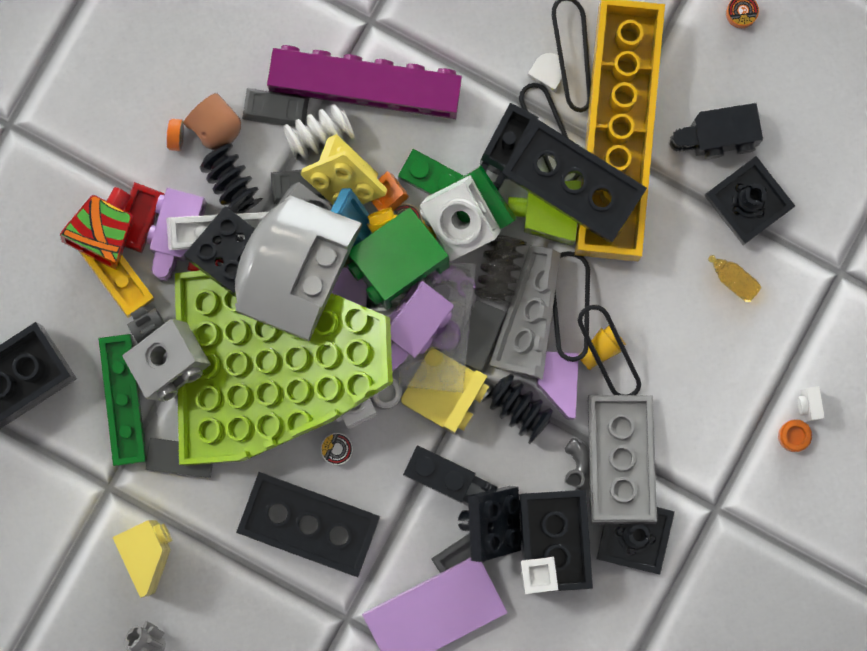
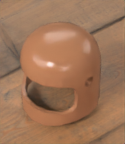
[182,93,241,150]

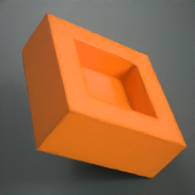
[371,171,409,211]

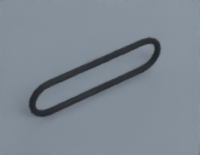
[519,83,580,181]
[577,305,641,395]

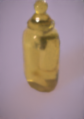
[708,255,762,302]

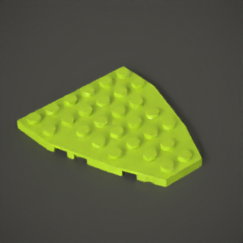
[175,270,393,466]

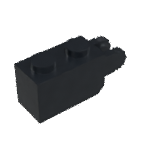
[480,103,539,191]
[669,103,763,159]
[403,445,498,503]

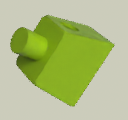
[507,180,581,245]

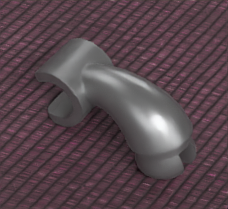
[564,438,589,490]

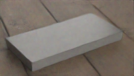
[588,395,657,524]

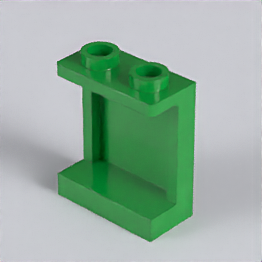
[346,207,450,310]

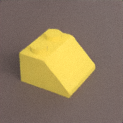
[112,520,172,598]

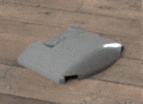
[235,195,362,341]

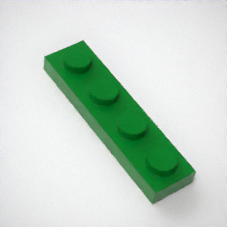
[98,334,147,466]

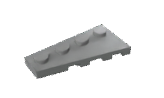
[489,245,561,380]

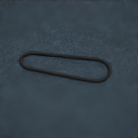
[551,0,591,113]
[553,251,590,362]

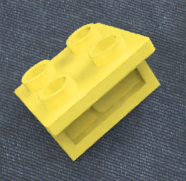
[301,134,387,205]

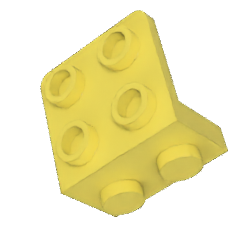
[401,349,489,434]

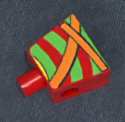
[60,187,133,270]

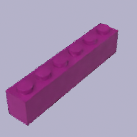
[267,45,462,119]

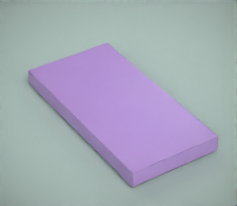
[362,557,508,651]

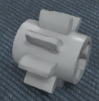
[125,621,166,651]

